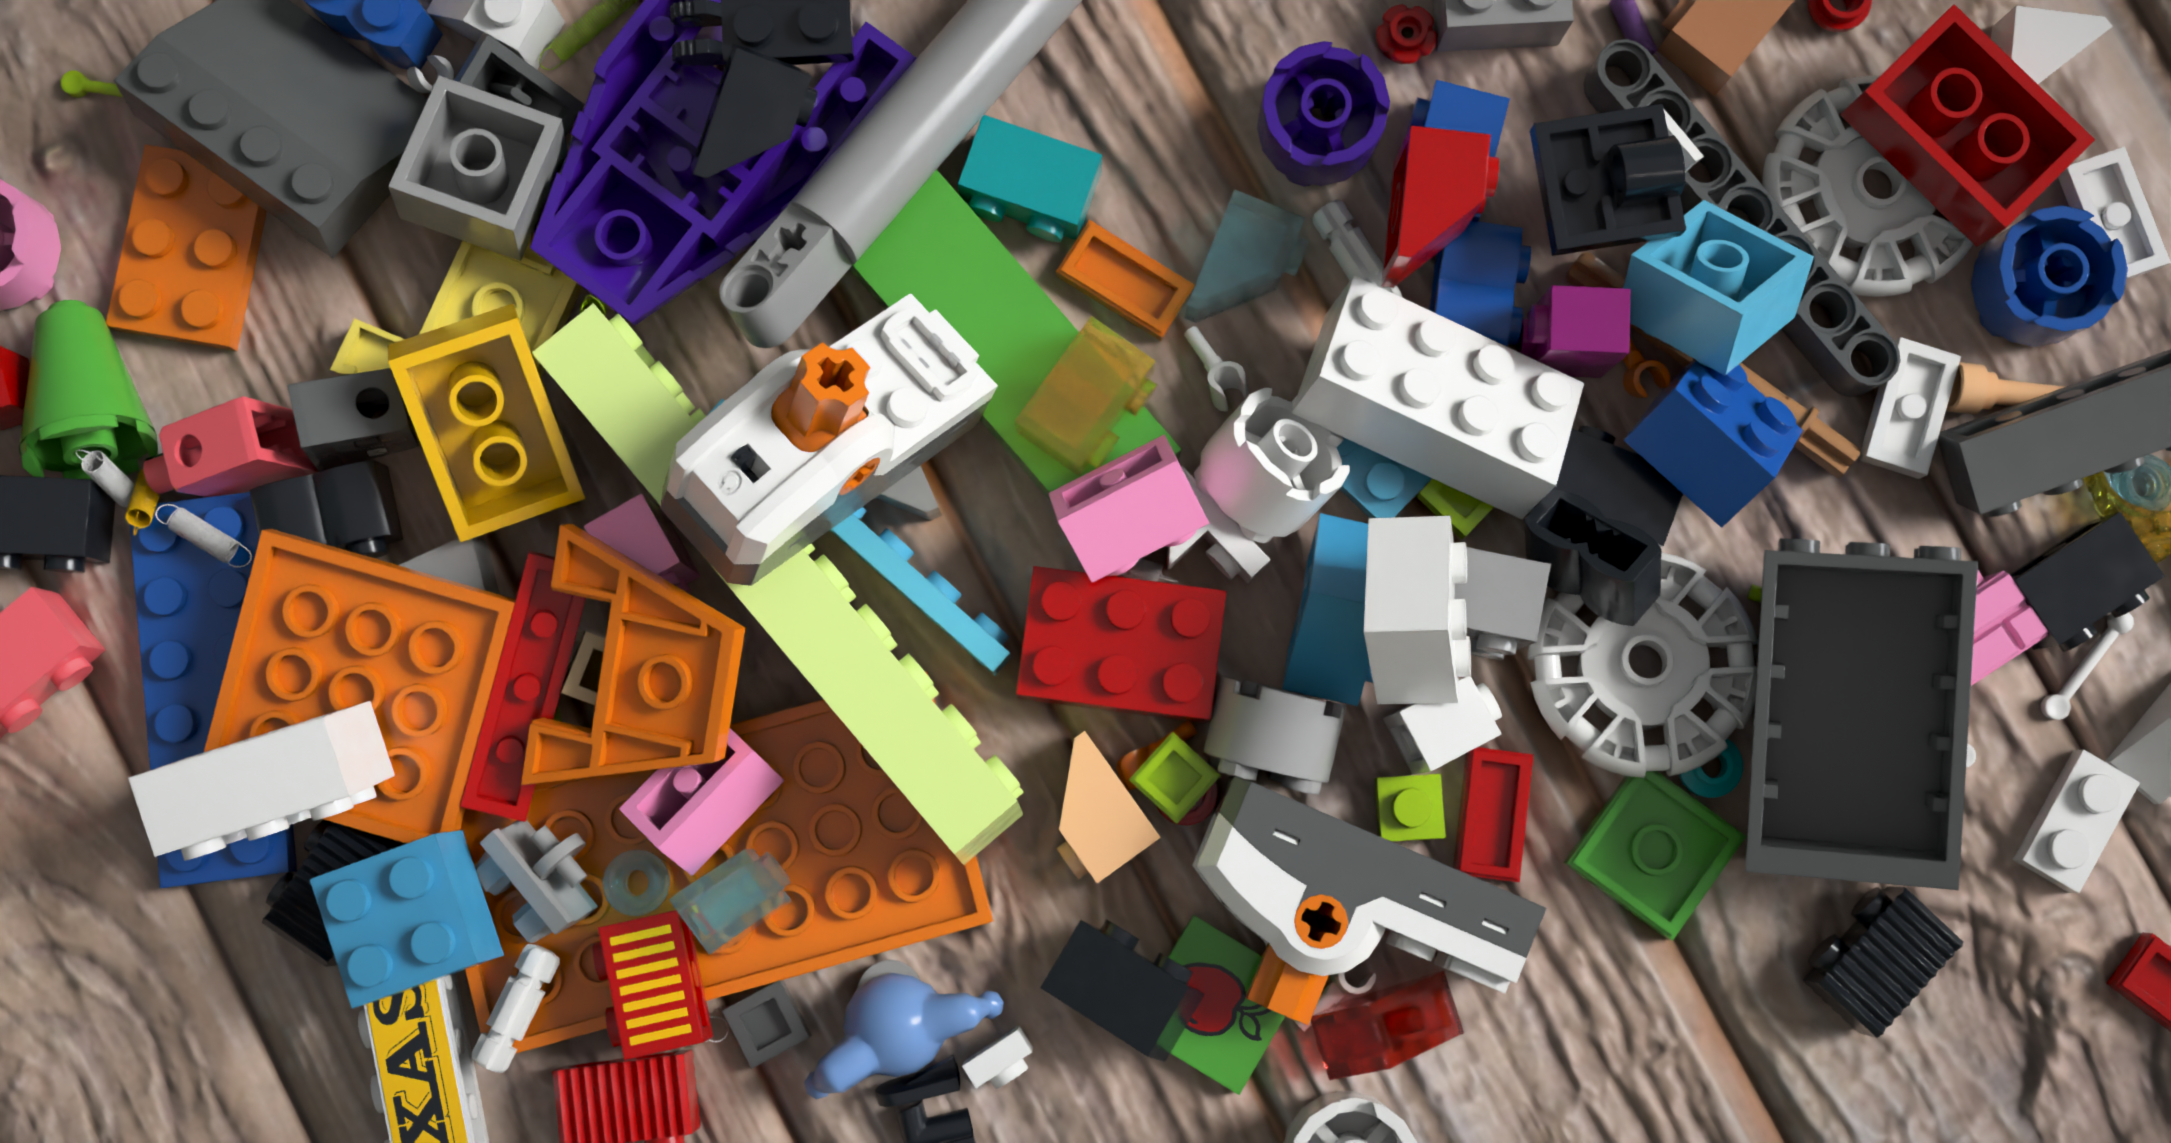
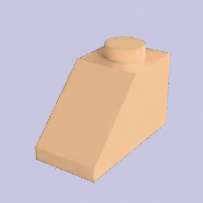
[1056,731,1161,883]

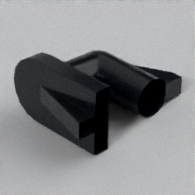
[875,1054,976,1143]

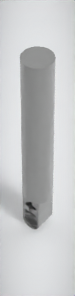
[720,0,1083,348]

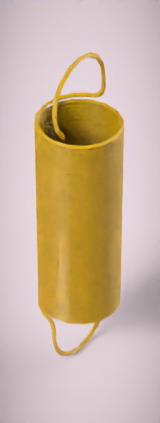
[125,469,160,536]

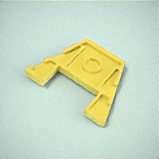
[330,232,582,377]

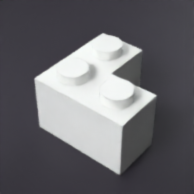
[1364,516,1471,704]

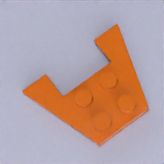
[521,524,745,785]

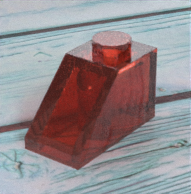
[1310,971,1464,1080]

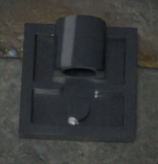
[1529,104,1686,256]

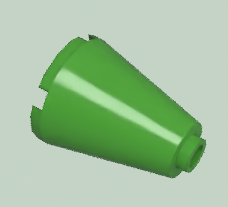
[19,300,158,480]

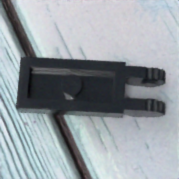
[670,0,855,66]

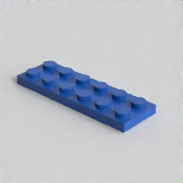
[129,492,297,888]

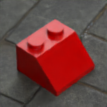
[1381,126,1499,288]

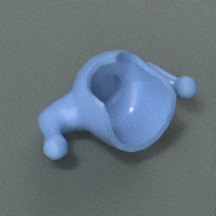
[804,973,1004,1099]

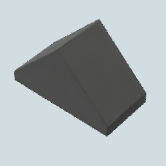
[454,33,585,137]

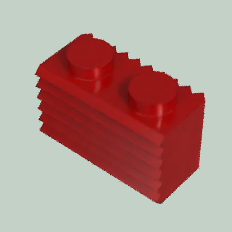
[552,1049,701,1143]

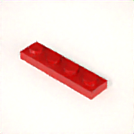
[460,550,586,822]

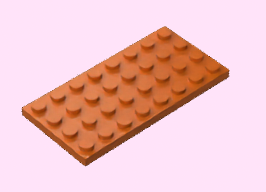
[460,671,994,1054]

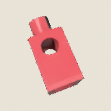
[143,396,318,497]

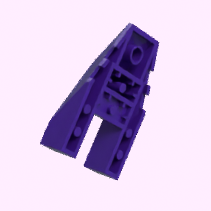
[530,0,916,326]

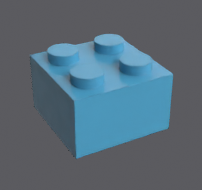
[310,830,504,1009]

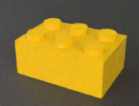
[388,303,585,542]

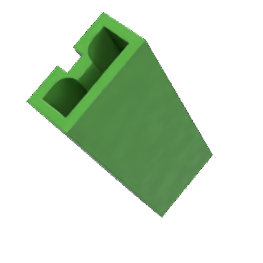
[849,170,1182,501]

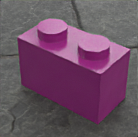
[1516,285,1631,378]

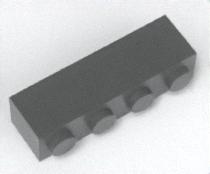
[1938,349,2171,517]

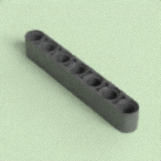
[1583,39,1901,397]

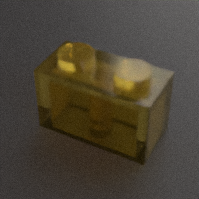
[1015,316,1158,476]

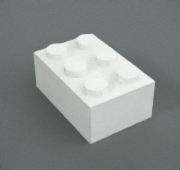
[128,701,395,861]

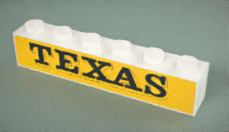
[358,973,490,1143]

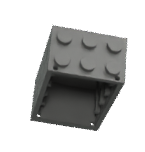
[1745,538,1978,890]

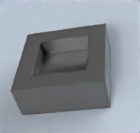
[722,980,812,1069]

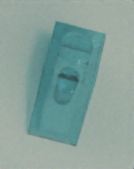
[1184,190,1309,323]
[669,849,792,955]

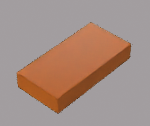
[1056,219,1195,341]

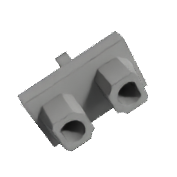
[475,819,598,943]

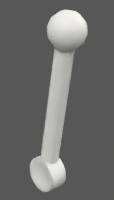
[2041,613,2134,720]

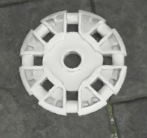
[1762,76,1973,297]
[1528,552,1758,778]

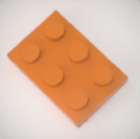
[106,144,267,351]

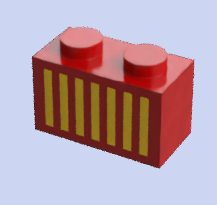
[592,908,713,1060]

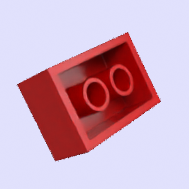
[1840,4,2095,247]
[1016,566,1227,723]

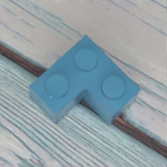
[1282,513,1373,706]

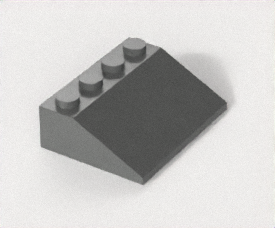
[113,0,428,259]

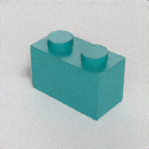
[958,115,1102,242]

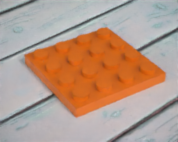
[204,529,516,844]

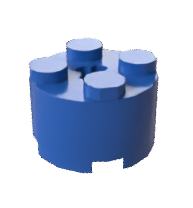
[1971,205,2128,347]

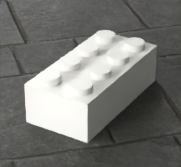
[1291,275,1584,519]

